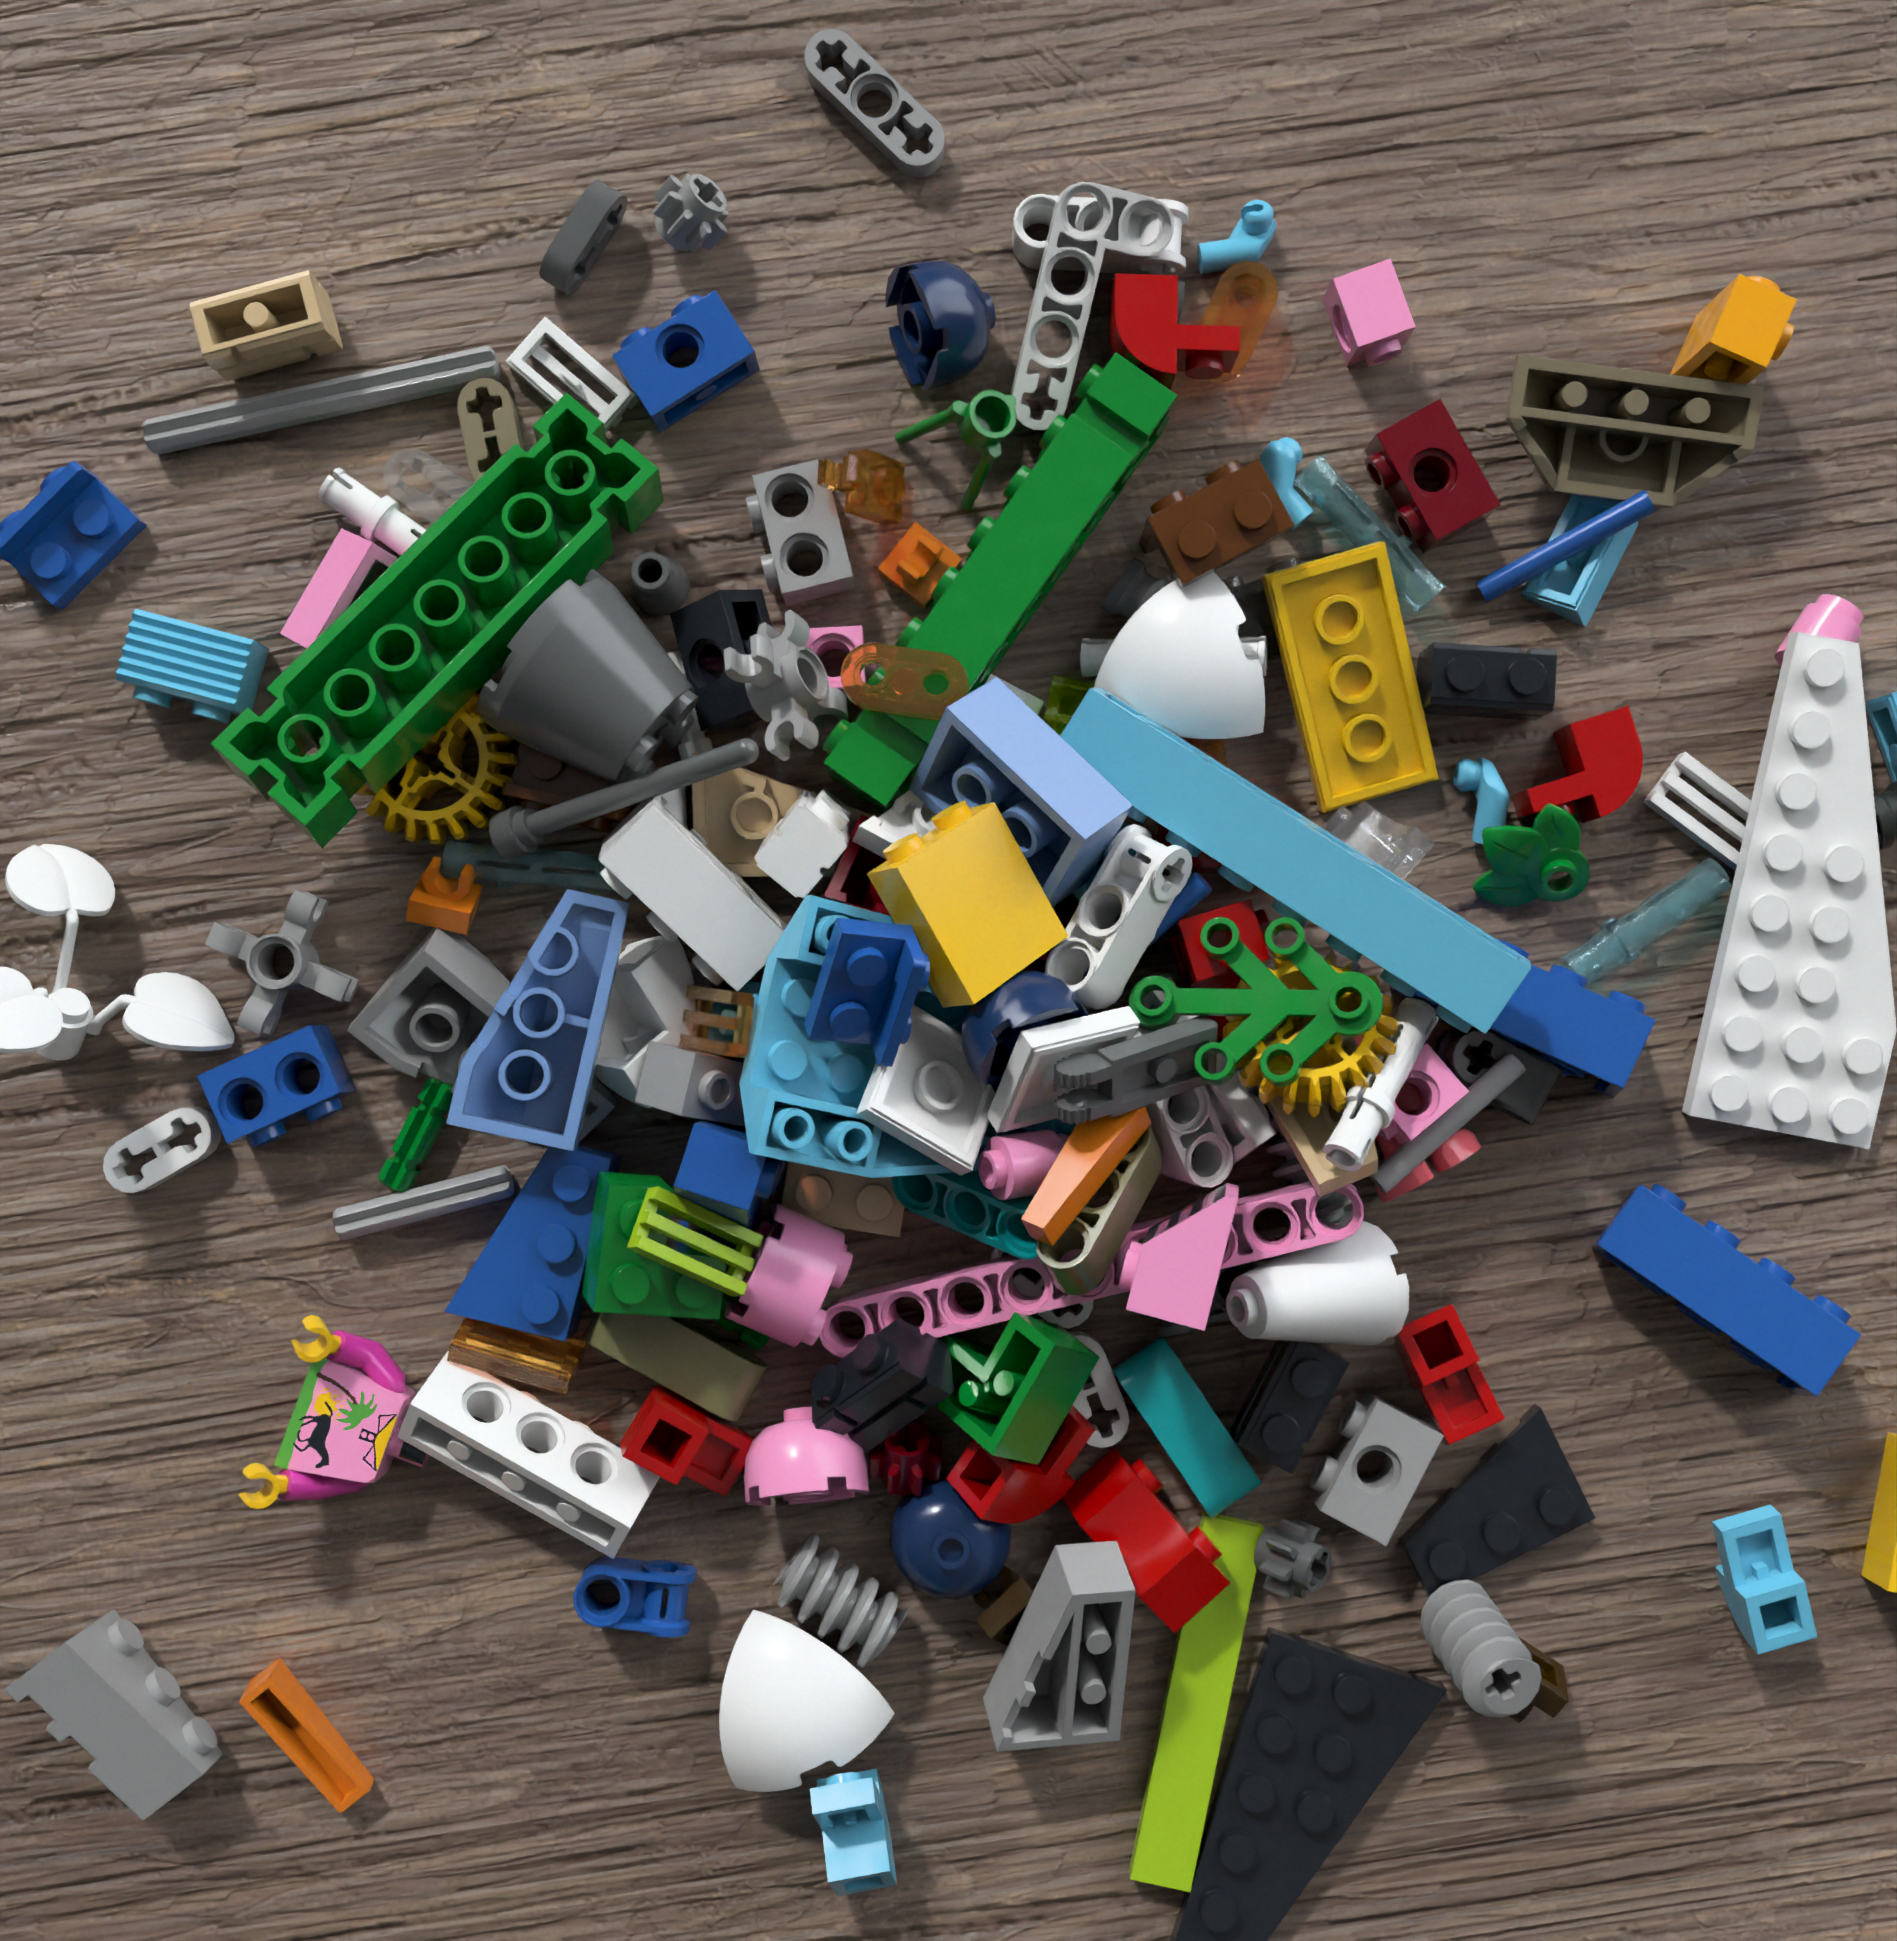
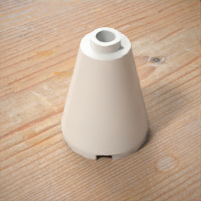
[1226,1220,1409,1346]

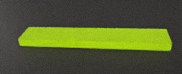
[1128,1511,1265,1892]

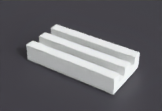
[505,317,638,437]
[1643,752,1751,871]

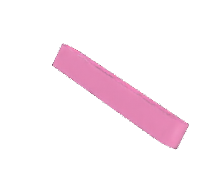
[819,1181,1364,1358]

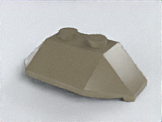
[1506,354,1765,508]

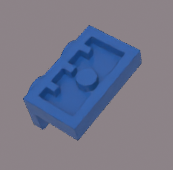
[0,461,147,610]
[804,918,930,1067]

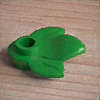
[1473,803,1590,907]

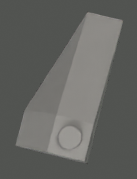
[347,928,617,1142]

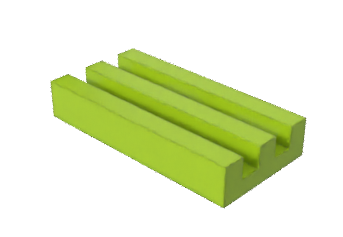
[627,1186,764,1297]

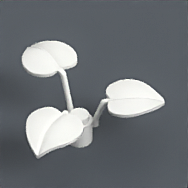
[0,844,235,1060]

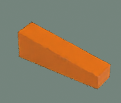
[1021,1088,1152,1246]
[239,1657,374,1814]

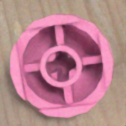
[744,1407,870,1506]

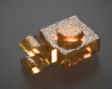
[817,449,905,525]

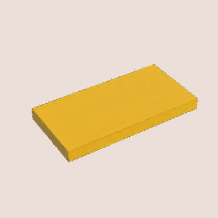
[1261,541,1439,813]

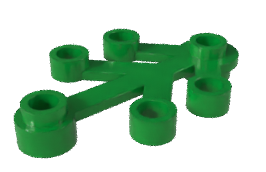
[1129,917,1383,1087]

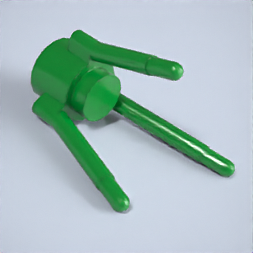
[895,390,1017,510]

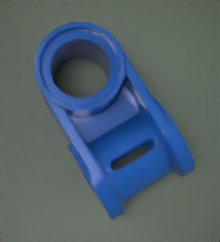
[573,1556,697,1637]

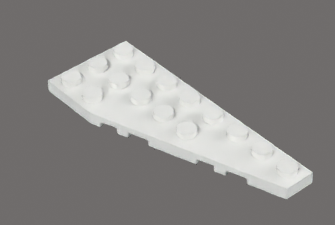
[1682,632,1897,1149]

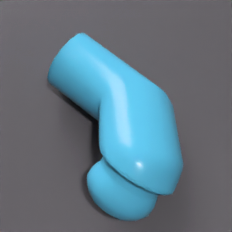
[1197,200,1276,274]
[1259,437,1314,532]
[1453,757,1509,844]

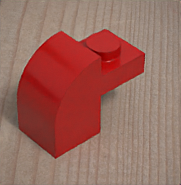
[1109,273,1240,390]
[1511,706,1643,824]
[620,1386,755,1497]
[946,1405,1096,1524]

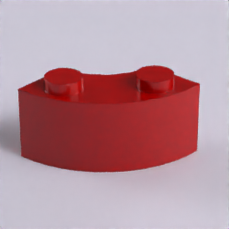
[1062,1447,1230,1633]

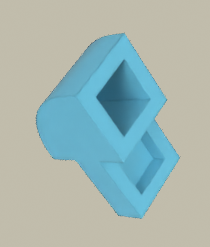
[1712,1504,1817,1655]

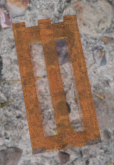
[679,985,755,1058]
[447,1317,587,1395]

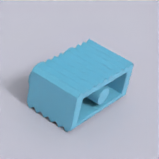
[115,609,269,724]

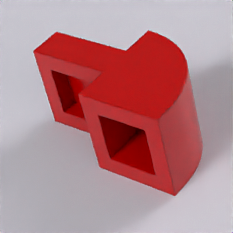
[1394,1304,1505,1445]

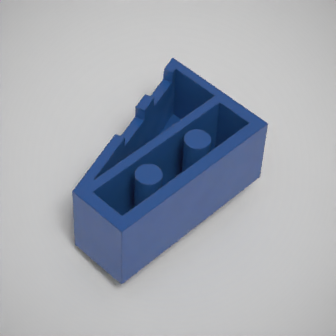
[674,1120,788,1250]
[444,1144,622,1341]

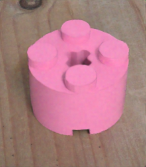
[725,1203,853,1347]

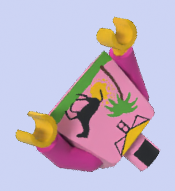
[238,1315,430,1509]

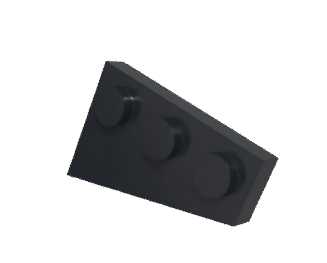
[1399,1404,1595,1596]

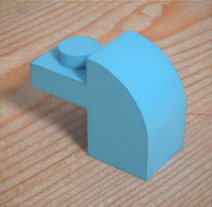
[810,1768,897,1896]

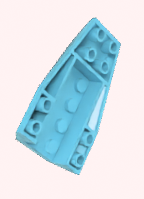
[739,895,1076,1178]

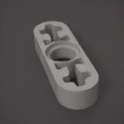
[804,29,945,178]

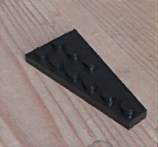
[1170,1627,1447,1941]

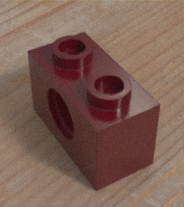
[1365,399,1501,554]

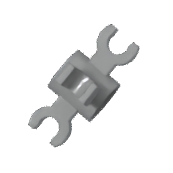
[724,609,848,761]
[205,889,361,1035]

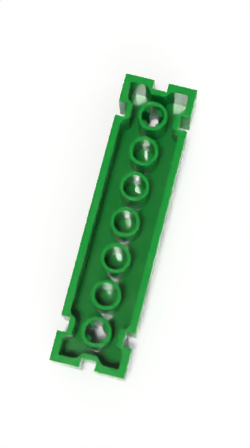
[822,352,1177,814]
[210,393,664,849]

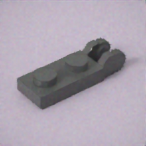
[1054,1016,1218,1125]

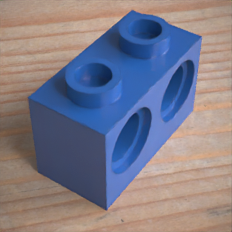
[197,1025,357,1148]

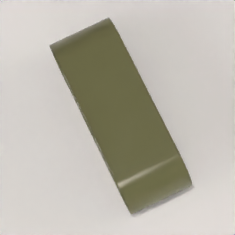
[1036,1125,1163,1295]
[583,1312,768,1422]

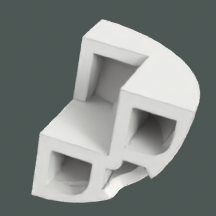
[1094,572,1265,739]
[594,936,696,1109]
[719,1609,895,1792]

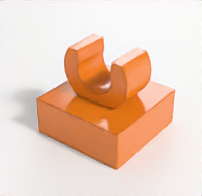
[878,522,963,610]
[405,856,483,935]

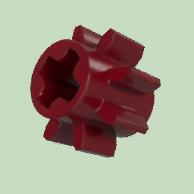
[868,1420,942,1496]

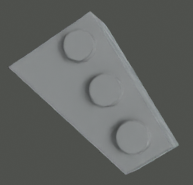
[983,1541,1135,1752]
[4,1609,223,1821]

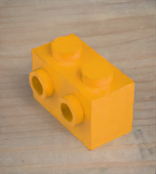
[1670,274,1797,385]

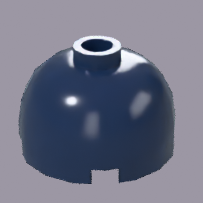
[885,261,996,390]
[962,970,1089,1094]
[890,1470,1012,1600]

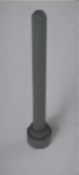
[489,738,759,860]

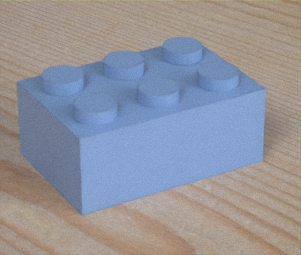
[909,677,1133,907]

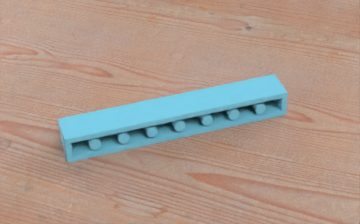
[1060,688,1531,1034]

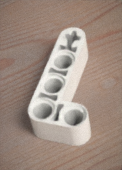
[1011,182,1174,430]

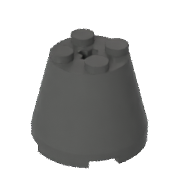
[477,569,699,785]

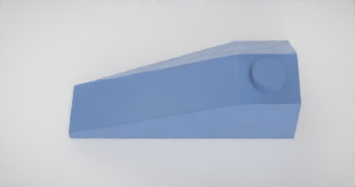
[446,889,630,1151]

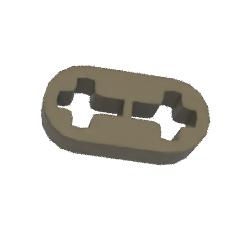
[457,378,525,482]

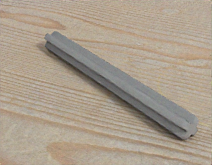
[142,346,500,455]

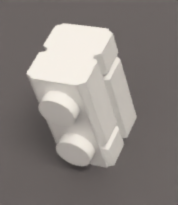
[754,789,852,898]

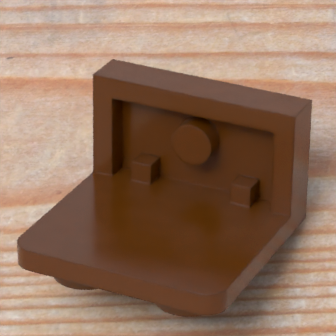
[1139,459,1294,588]

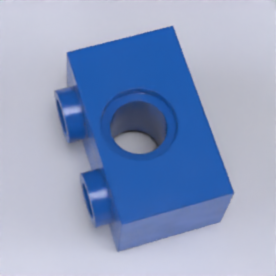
[612,290,760,434]

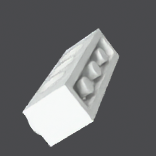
[397,1351,660,1559]

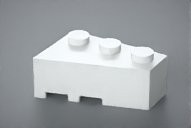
[599,795,787,992]

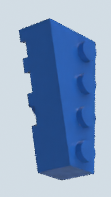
[1389,939,1656,1098]
[1592,1184,1862,1397]

